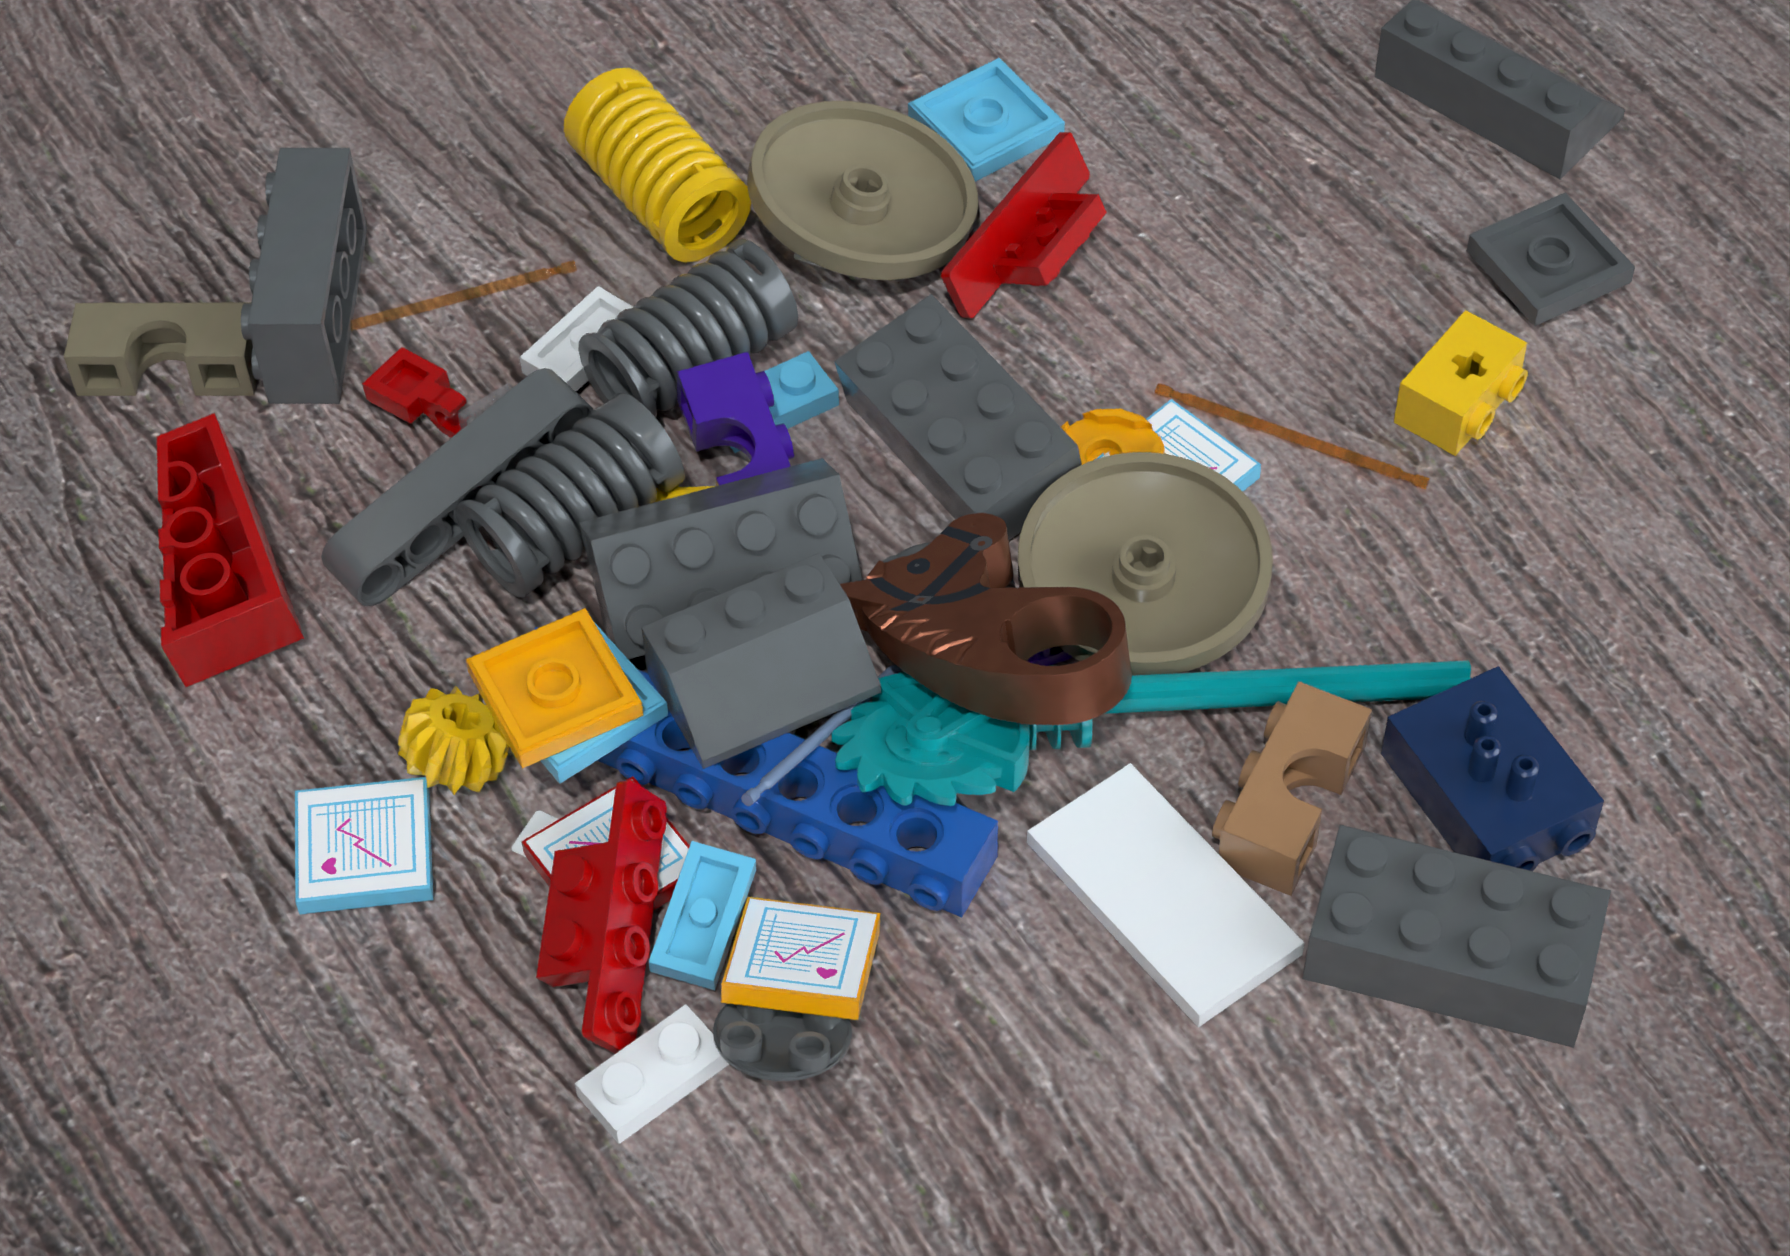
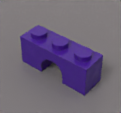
[677,352,794,486]

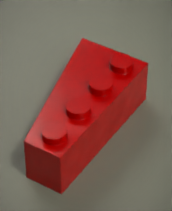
[156,413,304,687]

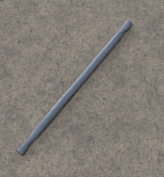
[741,664,902,806]

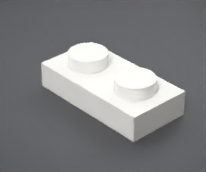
[520,286,633,392]
[575,1004,729,1144]

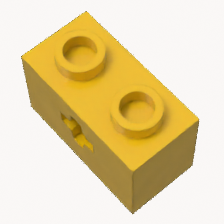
[1394,310,1528,456]

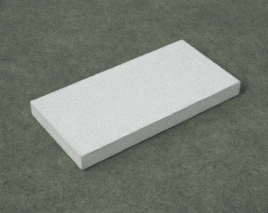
[1027,763,1304,1028]

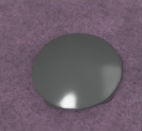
[713,1004,852,1081]

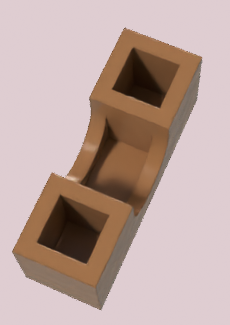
[1212,681,1372,896]

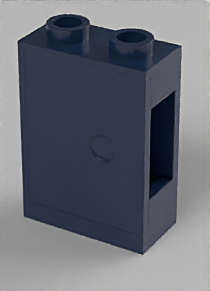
[1381,666,1604,871]

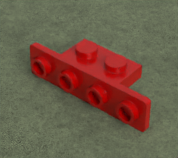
[941,132,1107,318]
[536,780,667,1054]

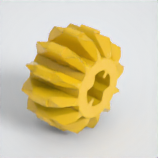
[398,686,510,795]

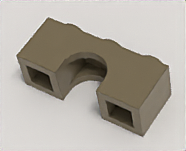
[64,302,257,396]

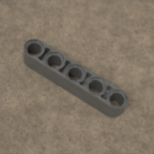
[321,368,593,606]

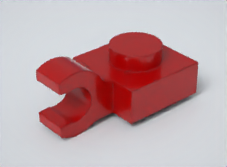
[362,347,472,438]

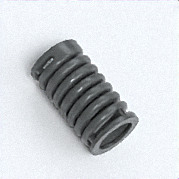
[578,238,798,417]
[455,392,685,597]

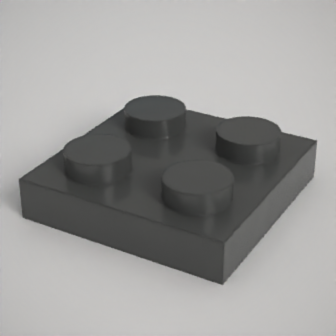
[1467,192,1635,326]

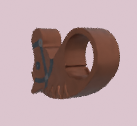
[840,513,1132,725]

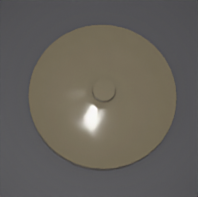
[747,101,978,280]
[1018,452,1273,675]

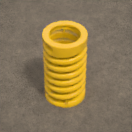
[563,67,751,263]

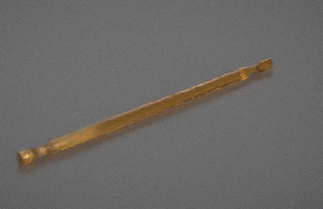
[350,260,577,331]
[1155,383,1430,490]

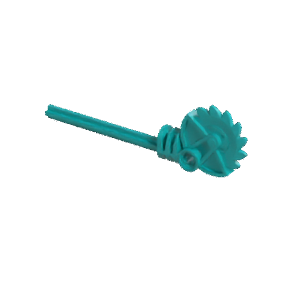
[831,660,1471,806]

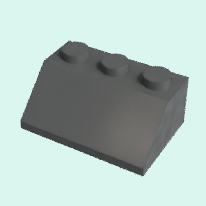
[641,553,881,769]

